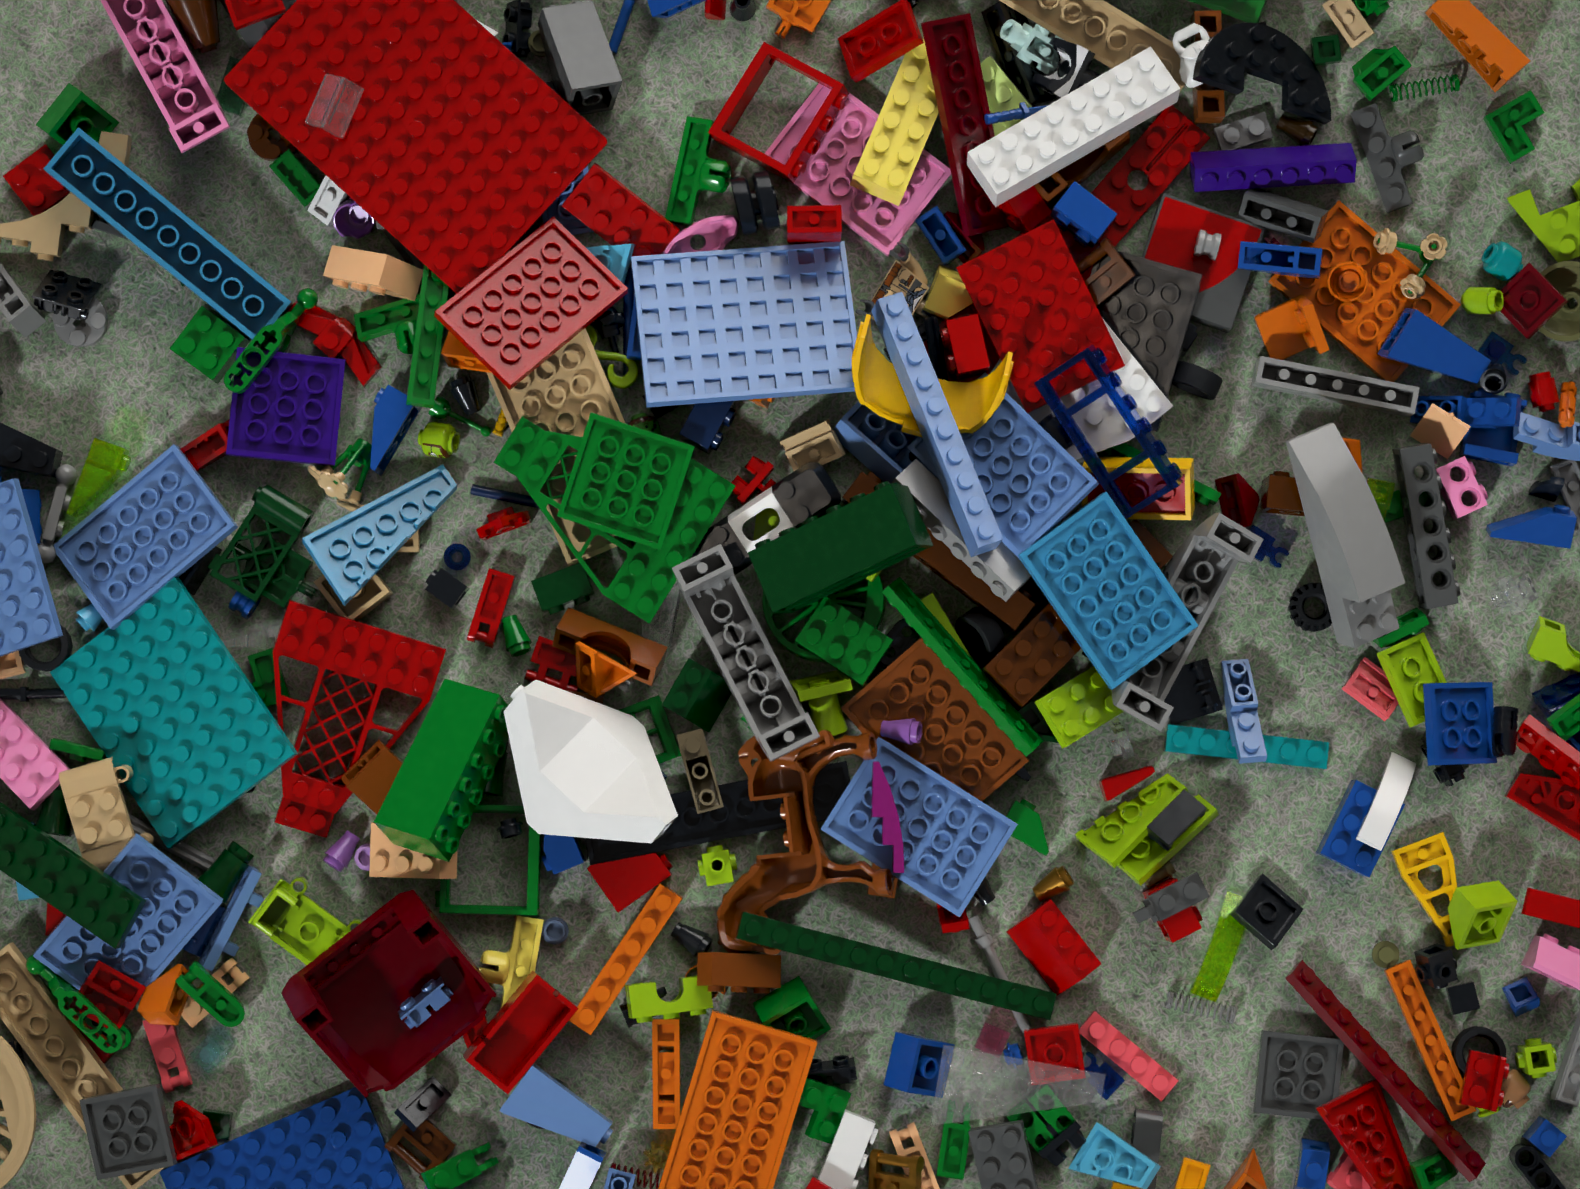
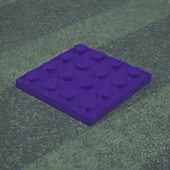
[226,347,346,466]

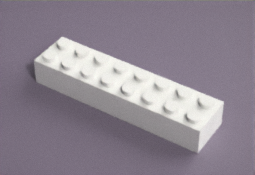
[967,46,1180,207]

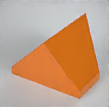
[575,641,638,698]
[1224,1148,1267,1189]

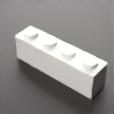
[818,1109,878,1189]

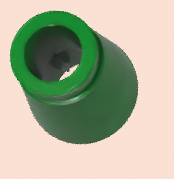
[501,615,532,657]

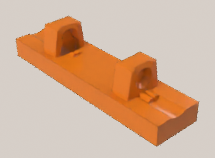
[652,1018,681,1129]

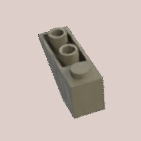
[676,728,724,814]

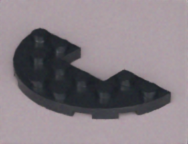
[1193,23,1331,124]

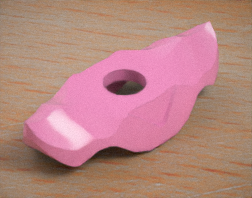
[661,215,739,254]

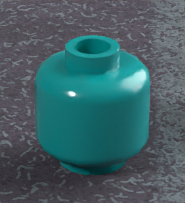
[1481,241,1523,281]

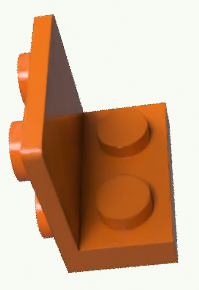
[1254,294,1330,360]

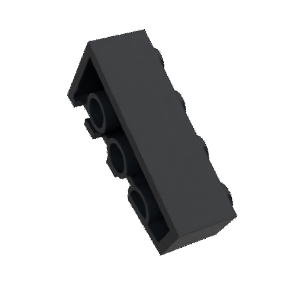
[0,422,63,478]

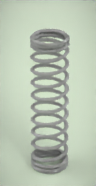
[1165,991,1236,1024]

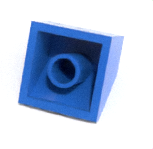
[884,1032,955,1098]

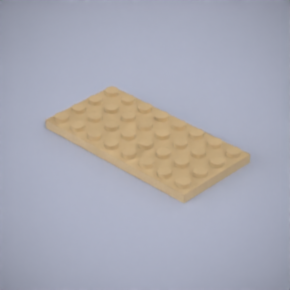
[486,328,629,567]

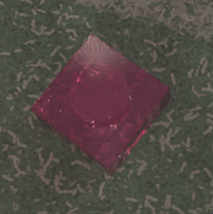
[974,1022,1010,1058]

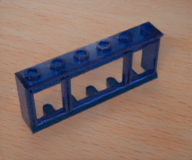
[1034,344,1183,519]

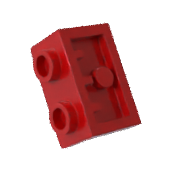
[1459,1049,1509,1112]

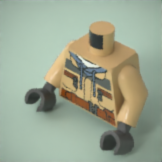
[856,242,933,321]

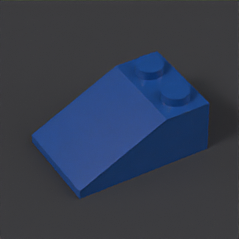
[370,384,422,476]

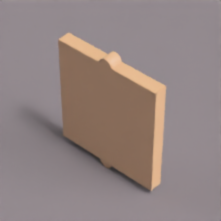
[1410,403,1471,459]

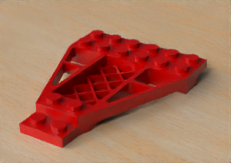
[272,600,446,838]

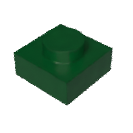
[1310,34,1342,66]

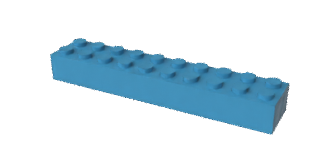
[44,127,293,345]

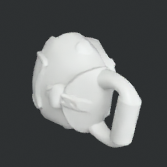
[1172,23,1210,88]

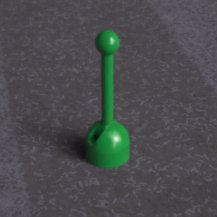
[428,395,491,437]

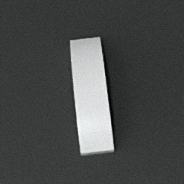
[1356,752,1416,851]

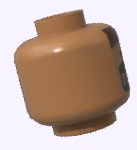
[1501,1069,1531,1109]

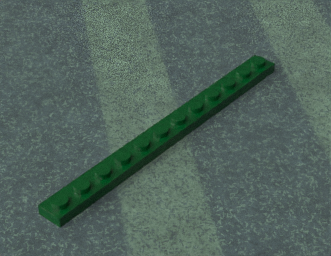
[735,912,1057,1020]

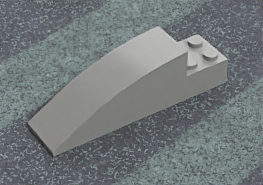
[1286,422,1405,648]

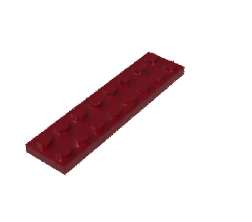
[921,13,1009,237]

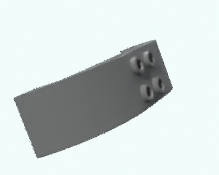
[1112,512,1264,731]
[672,544,820,762]

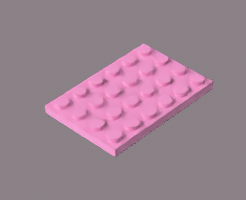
[764,84,951,257]

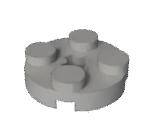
[52,297,108,347]

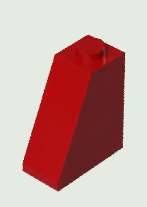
[587,852,673,913]

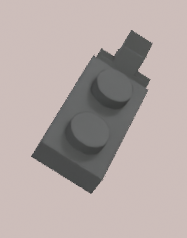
[1133,872,1210,923]

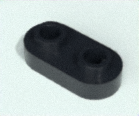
[880,618,920,666]

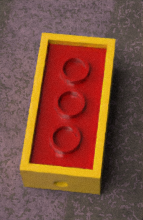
[1082,456,1195,520]

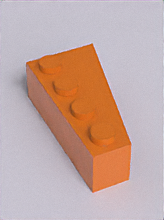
[1425,0,1531,93]

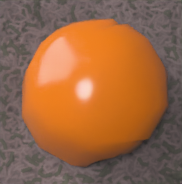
[1327,261,1369,302]

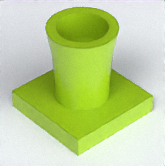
[789,670,853,736]

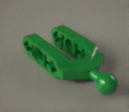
[224,288,318,394]
[26,954,134,1053]

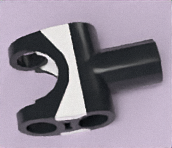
[1032,37,1101,98]

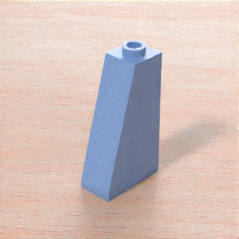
[499,1064,613,1147]

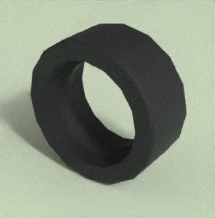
[1172,361,1223,400]
[955,607,1005,661]
[19,625,73,672]
[1452,1026,1506,1074]

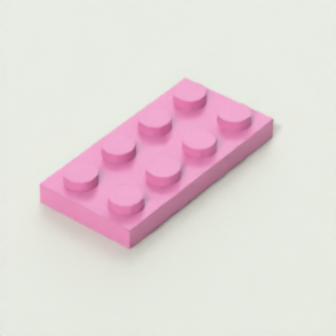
[0,699,70,811]

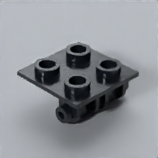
[32,270,102,321]
[1164,658,1223,725]

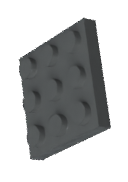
[1253,1030,1344,1120]
[79,1083,178,1180]

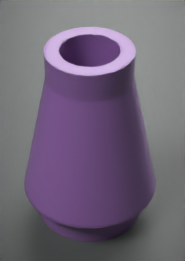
[880,718,922,745]
[323,830,360,872]

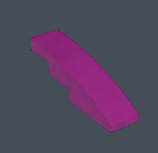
[871,761,904,873]

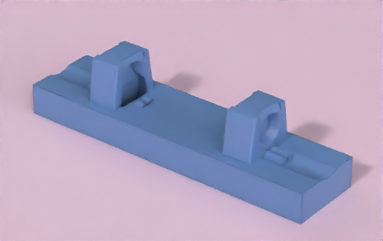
[198,865,264,971]

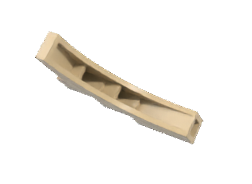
[0,131,132,262]

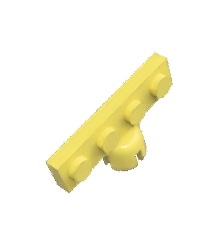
[479,915,544,1009]

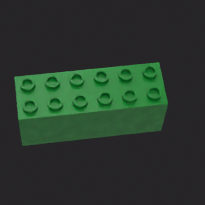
[374,679,509,862]

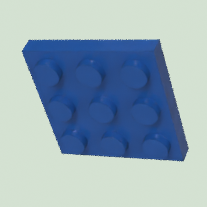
[1423,682,1497,766]

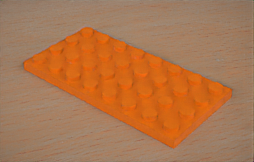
[658,1009,818,1189]

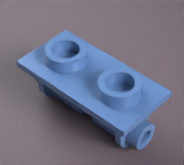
[398,977,453,1029]

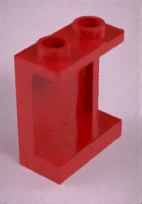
[787,205,842,244]

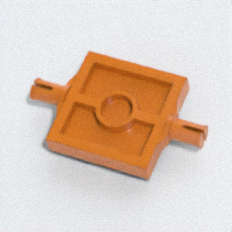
[766,0,832,39]

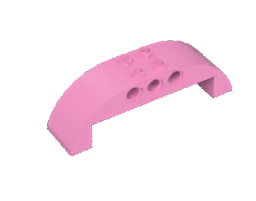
[100,0,230,153]

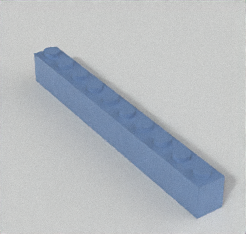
[871,292,1003,557]

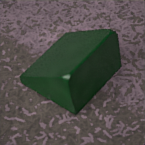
[203,1109,233,1140]

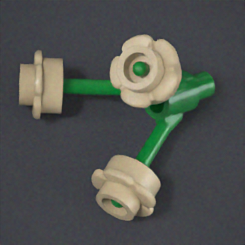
[1373,228,1448,299]

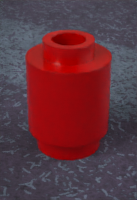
[1527,371,1560,412]

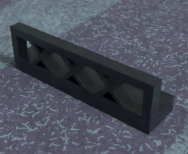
[981,1,1056,106]

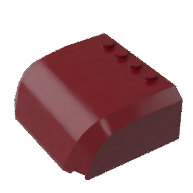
[281,890,497,1097]

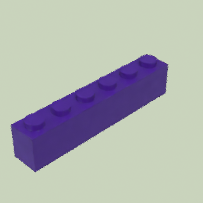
[1190,143,1357,192]

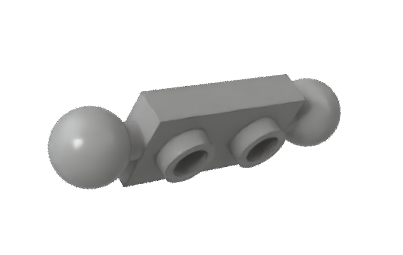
[38,464,77,564]

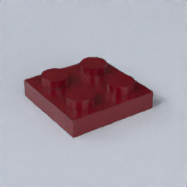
[1500,263,1568,339]

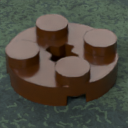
[247,114,298,161]

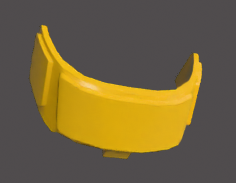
[852,314,1014,437]

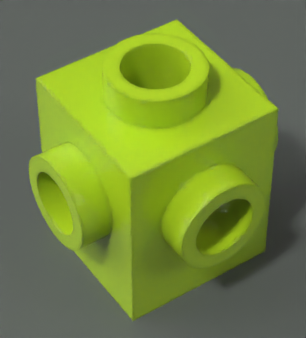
[697,845,738,886]
[1515,1038,1557,1078]

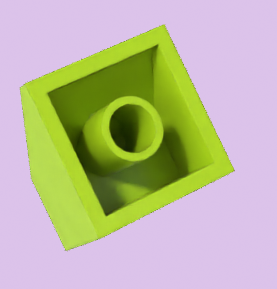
[1448,880,1518,950]

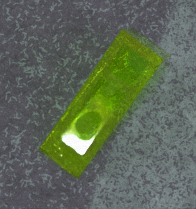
[66,438,131,518]

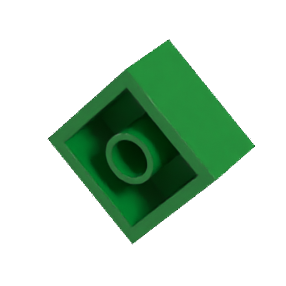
[170,306,250,384]

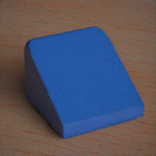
[1502,977,1540,1017]

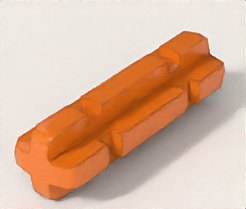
[1558,381,1577,428]

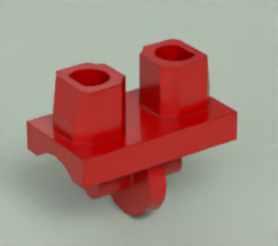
[731,456,776,505]

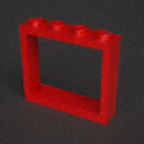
[708,42,849,184]

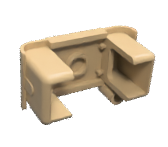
[59,757,154,871]

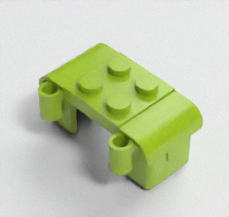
[248,877,363,965]

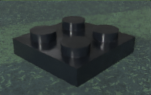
[1230,874,1303,950]

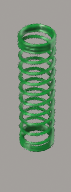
[1389,74,1460,102]

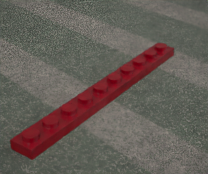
[1285,960,1486,1182]

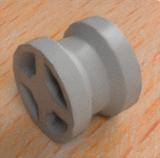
[1193,229,1221,261]

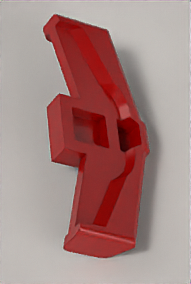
[285,301,382,388]

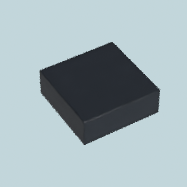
[1446,981,1480,1015]

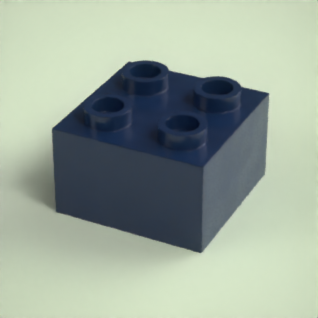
[679,401,736,454]

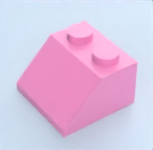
[1521,933,1580,991]

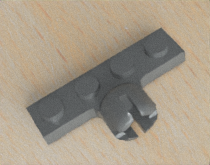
[1351,103,1424,213]

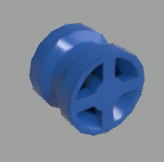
[228,587,261,620]

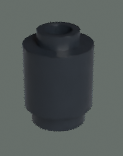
[1038,414,1076,450]

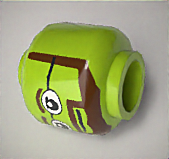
[418,422,460,458]

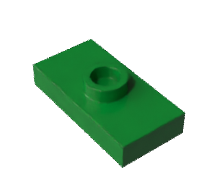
[269,149,320,207]
[49,738,107,762]

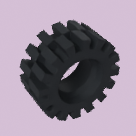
[1288,583,1332,632]

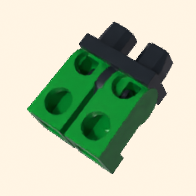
[1005,1083,1086,1166]

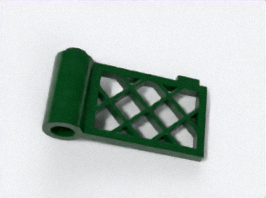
[208,485,314,603]

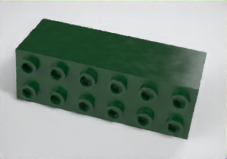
[748,481,933,613]

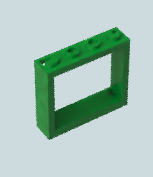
[435,805,542,915]

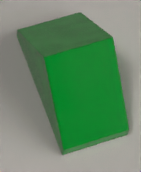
[1409,1151,1457,1189]

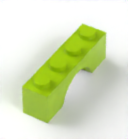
[1526,616,1580,672]

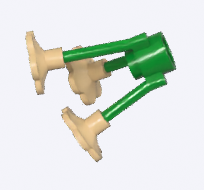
[308,438,372,512]

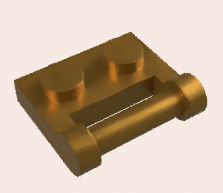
[868,1149,925,1189]

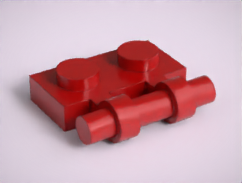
[524,636,579,691]

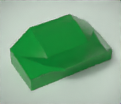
[1352,45,1412,101]

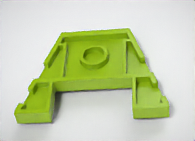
[1507,189,1580,262]

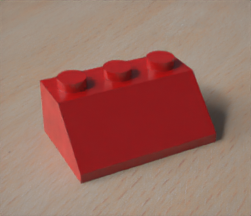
[1006,898,1101,996]

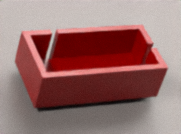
[463,970,578,1094]

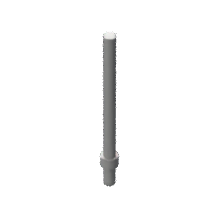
[968,914,1032,1038]

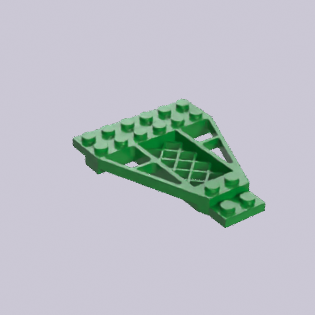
[494,416,735,624]

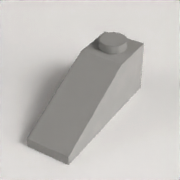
[0,262,46,338]

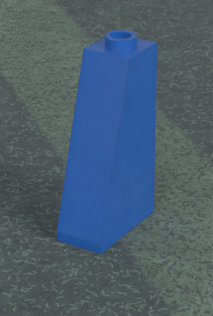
[1377,308,1491,383]

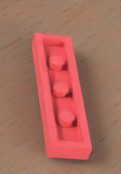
[1079,1011,1179,1102]

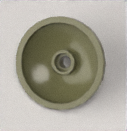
[1539,261,1580,342]

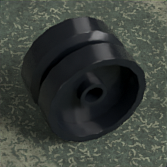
[730,170,780,236]

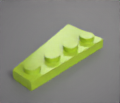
[1075,773,1189,869]
[1118,794,1219,886]

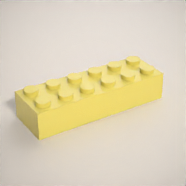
[850,39,939,206]

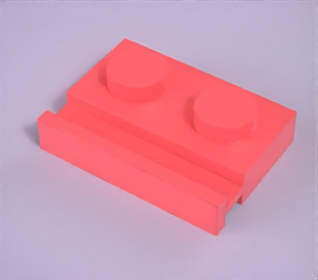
[1341,657,1399,721]

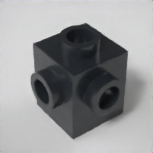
[1414,943,1458,989]

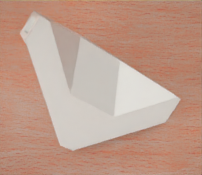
[504,680,678,843]

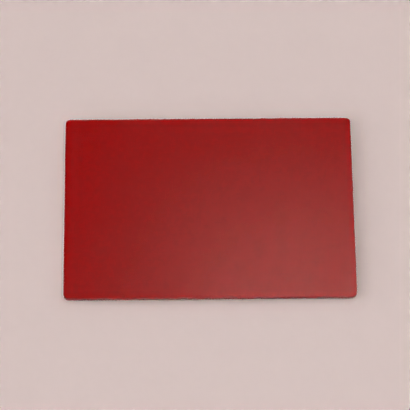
[224,0,607,294]

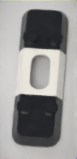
[692,462,841,576]

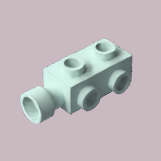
[1000,19,1063,75]

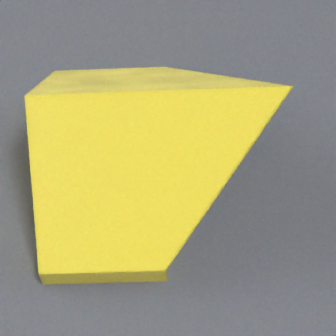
[923,264,973,320]

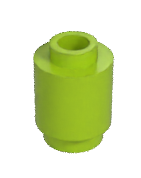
[1461,287,1504,314]

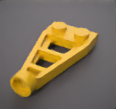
[1391,832,1457,947]

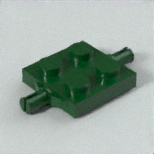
[235,535,318,609]

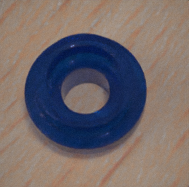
[444,543,471,571]

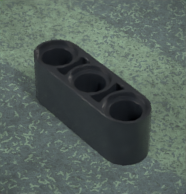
[1509,1144,1566,1189]

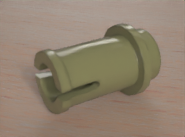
[1145,861,1176,889]

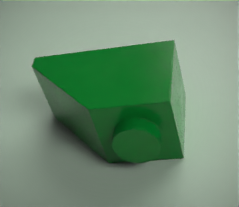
[1005,798,1049,856]

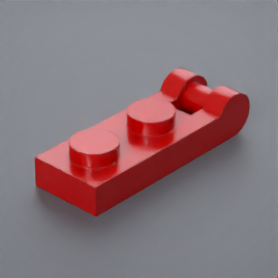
[467,568,515,648]

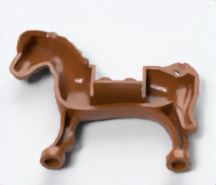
[717,730,894,955]

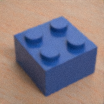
[1050,181,1117,248]

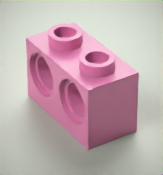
[1436,456,1488,520]

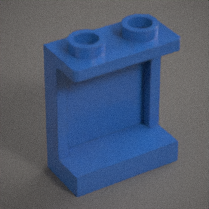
[1459,388,1528,466]

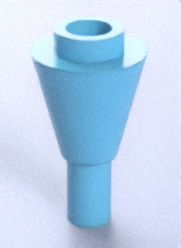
[75,604,103,631]

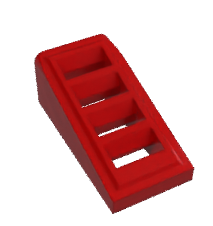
[1099,766,1155,801]

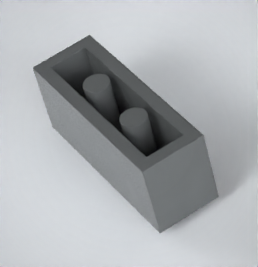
[1237,188,1328,243]

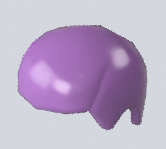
[333,198,376,239]

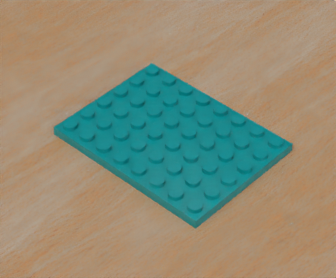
[50,577,298,849]

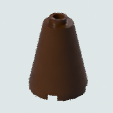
[166,0,220,53]

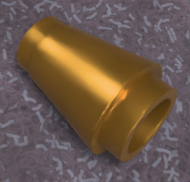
[1032,866,1074,902]

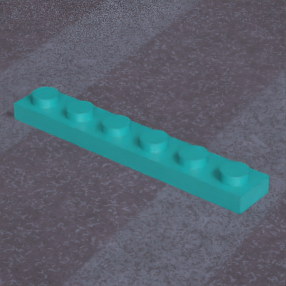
[1164,724,1329,769]

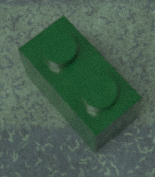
[531,563,594,615]

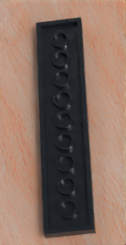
[585,761,850,865]

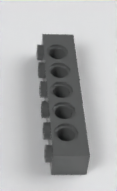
[1392,443,1460,609]

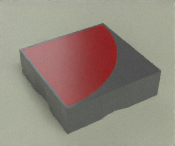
[1142,193,1265,333]

